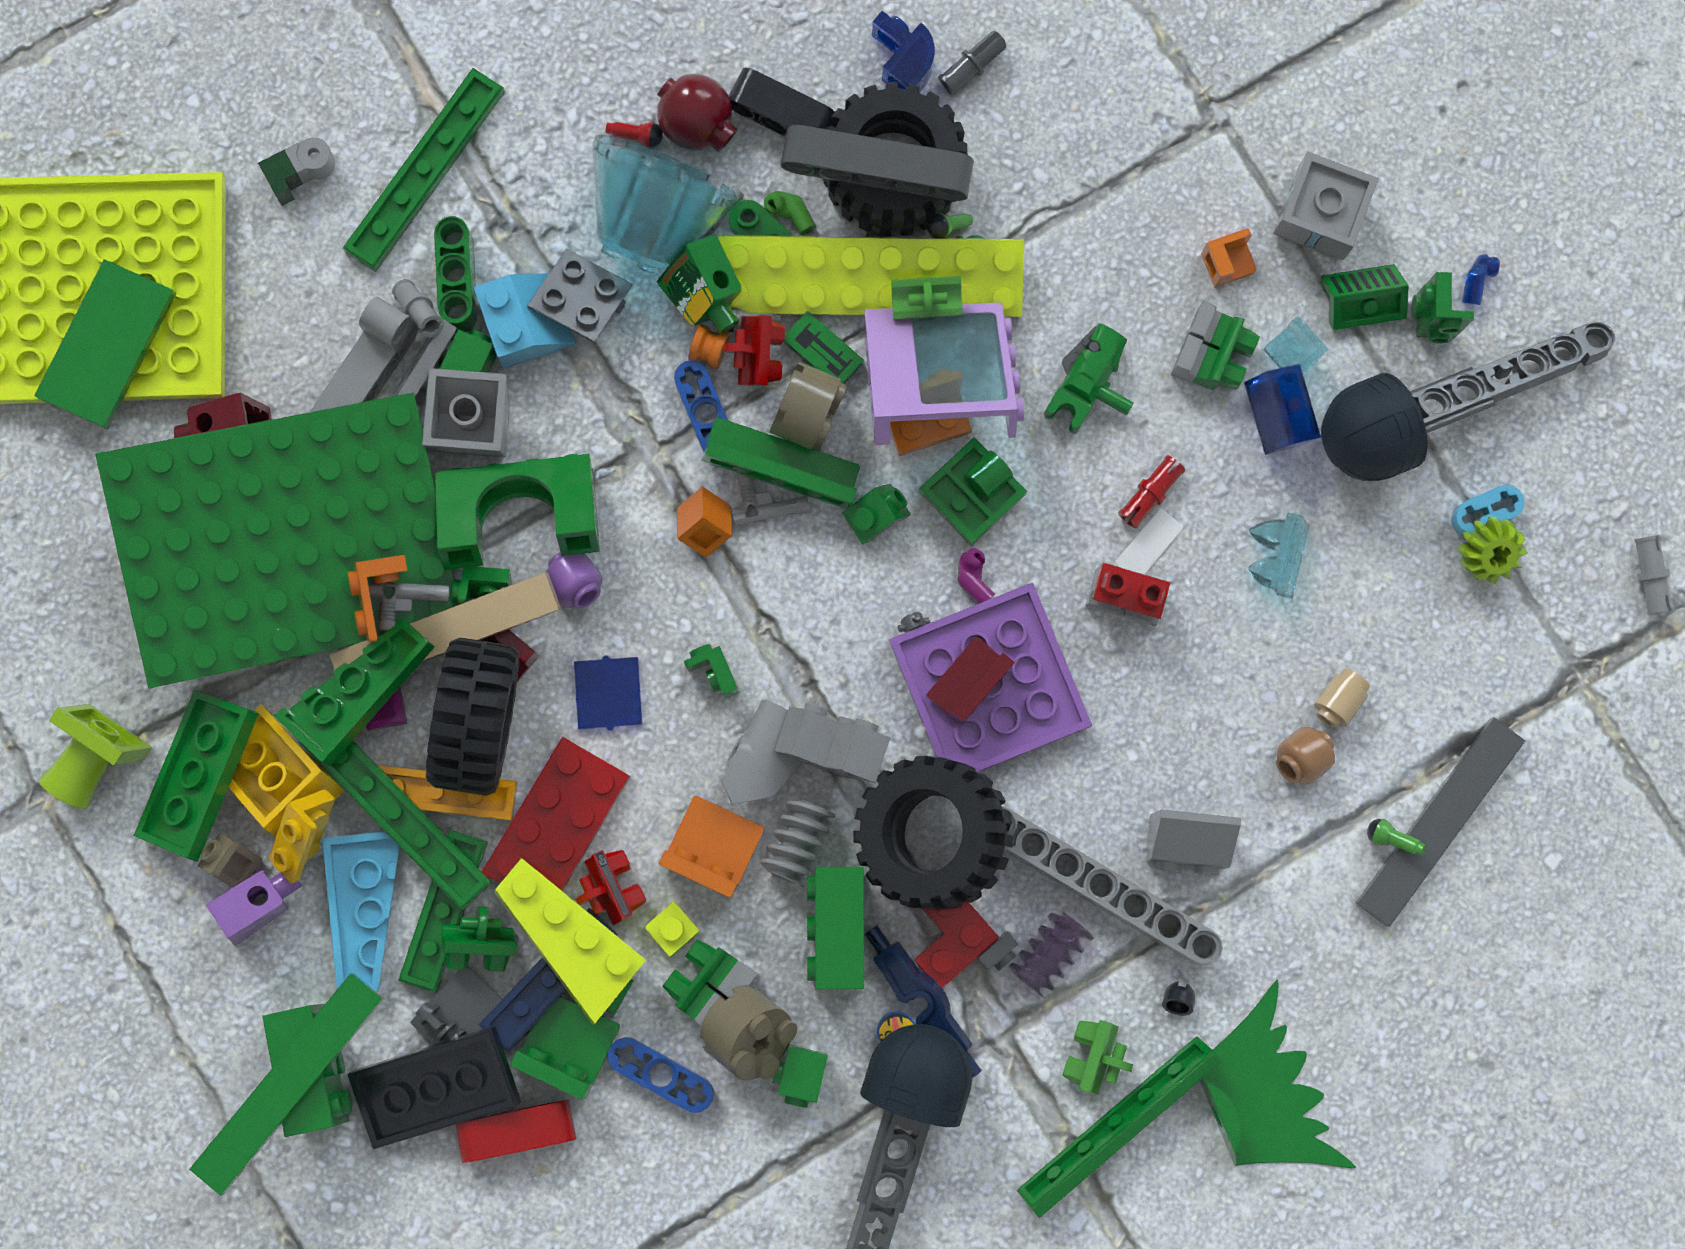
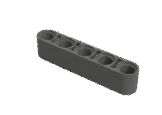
[780,125,974,201]

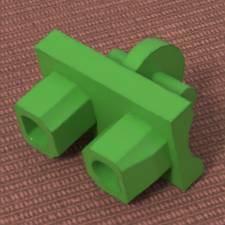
[891,275,963,319]
[1063,1020,1133,1095]

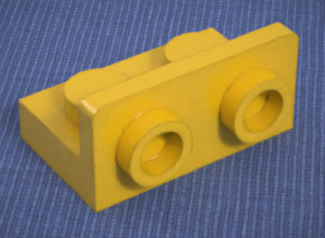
[269,789,335,884]

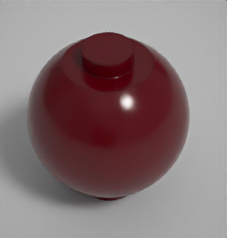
[657,74,738,153]

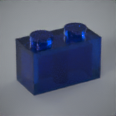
[1244,364,1321,455]

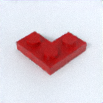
[914,902,999,988]

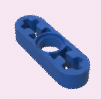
[674,360,728,467]
[608,1037,714,1113]

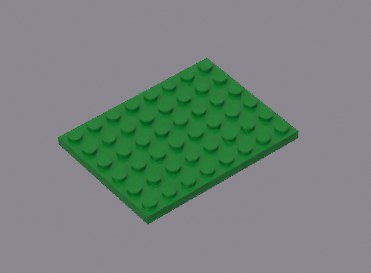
[95,392,459,689]

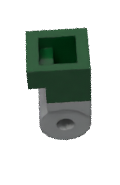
[258,137,335,206]

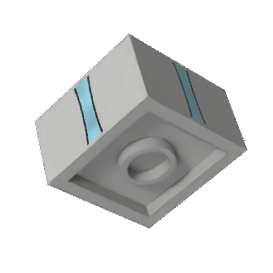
[1273,151,1379,260]

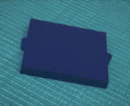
[574,655,643,731]

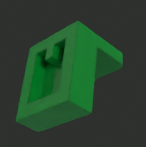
[452,566,512,605]
[684,644,740,699]

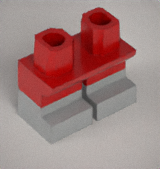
[1086,562,1171,626]

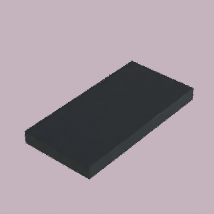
[347,1026,522,1149]

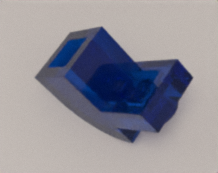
[872,11,935,93]

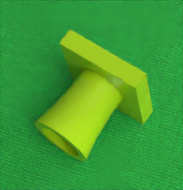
[39,704,152,809]

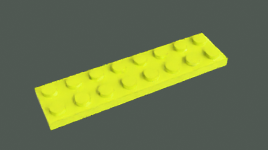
[718,235,1024,317]

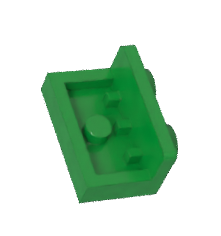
[1411,272,1474,344]

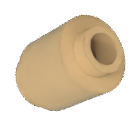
[1314,669,1370,728]

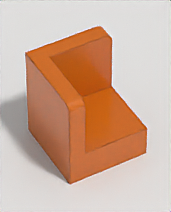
[1201,228,1257,288]
[677,486,732,557]

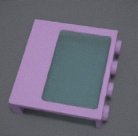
[864,302,1024,445]

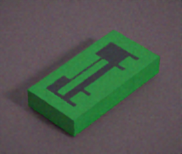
[783,311,864,384]

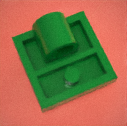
[918,437,1028,546]

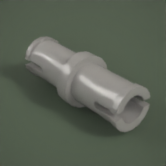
[392,279,444,338]
[1634,535,1673,615]

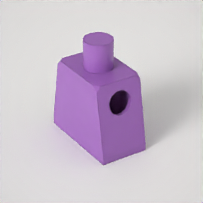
[206,870,302,946]

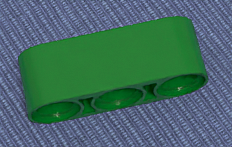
[434,216,478,333]

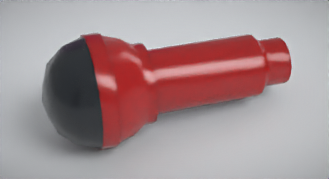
[605,122,663,148]

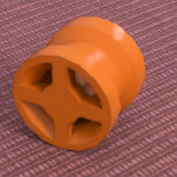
[688,324,730,370]

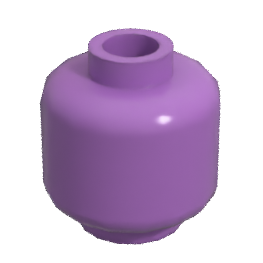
[546,552,602,609]

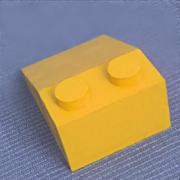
[229,704,345,837]

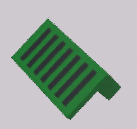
[1321,264,1409,330]

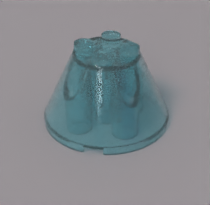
[592,134,739,275]

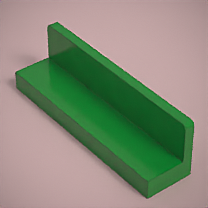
[701,417,860,509]

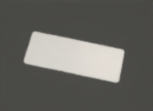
[1115,509,1183,575]

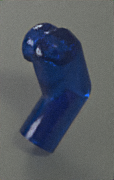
[1462,254,1500,305]

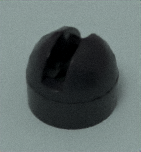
[1162,982,1195,1016]

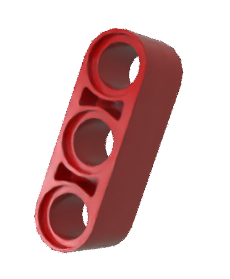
[455,1099,576,1163]

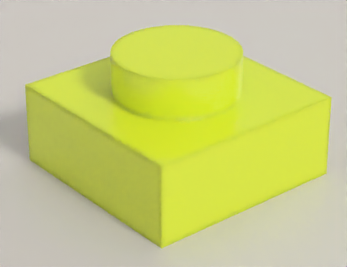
[644,901,700,957]

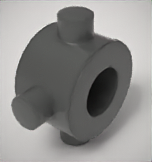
[897,612,931,633]

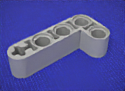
[310,297,418,412]

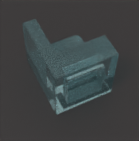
[1264,316,1329,382]

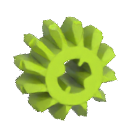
[1457,516,1528,584]

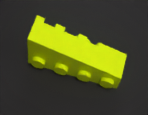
[494,858,646,1024]

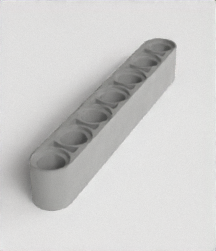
[1002,806,1223,965]

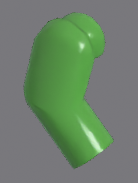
[764,191,816,235]

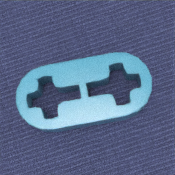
[1451,485,1525,536]

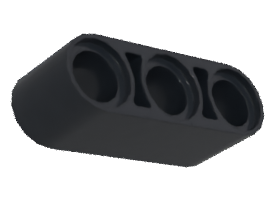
[728,67,835,137]

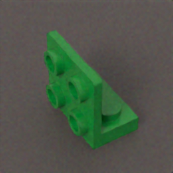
[510,996,620,1100]

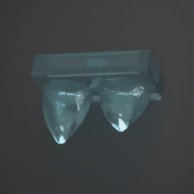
[1248,513,1310,598]

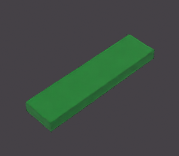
[398,829,488,993]

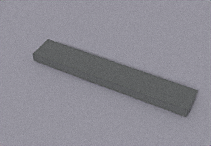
[1356,717,1525,927]

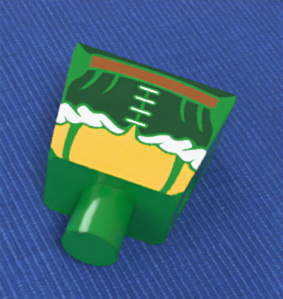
[656,234,741,334]

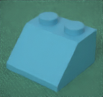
[474,273,576,369]

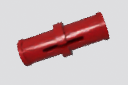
[1118,455,1185,529]

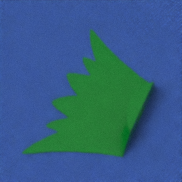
[1200,980,1356,1168]

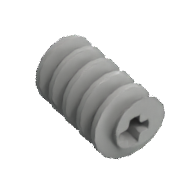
[760,800,835,887]

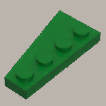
[273,619,435,766]

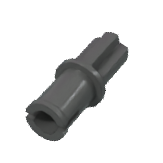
[938,31,1007,95]

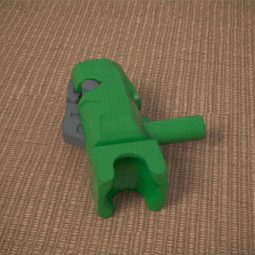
[1044,323,1134,434]

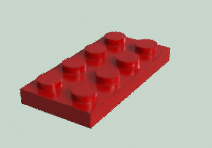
[482,736,631,892]

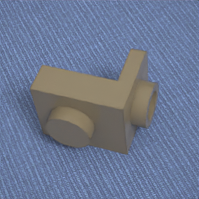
[197,832,262,888]

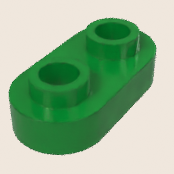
[729,200,792,236]

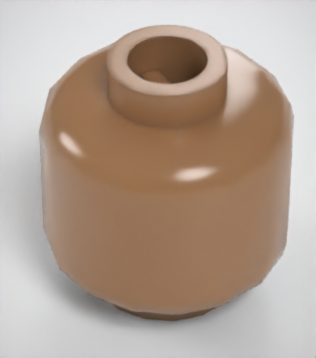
[1276,727,1335,785]

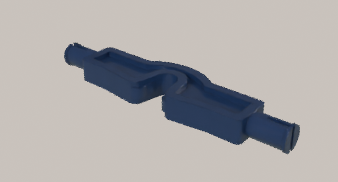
[864,924,982,1078]

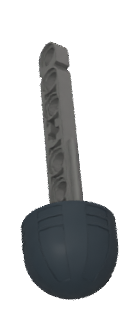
[1321,321,1615,481]
[846,1024,972,1249]

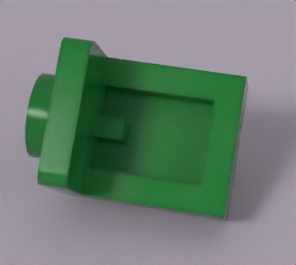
[842,484,911,544]

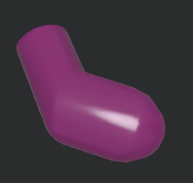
[957,548,995,604]

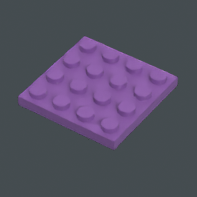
[889,583,1092,772]

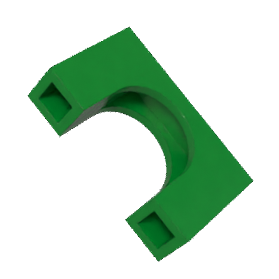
[435,454,600,570]

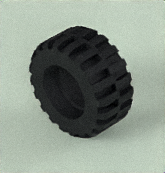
[823,82,968,237]
[426,637,520,796]
[853,755,1013,910]

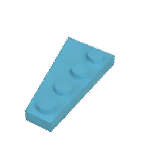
[322,831,400,992]

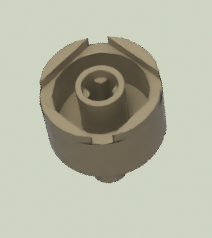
[769,361,847,450]
[700,985,797,1080]

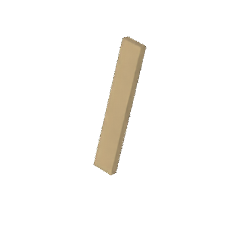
[329,572,561,670]

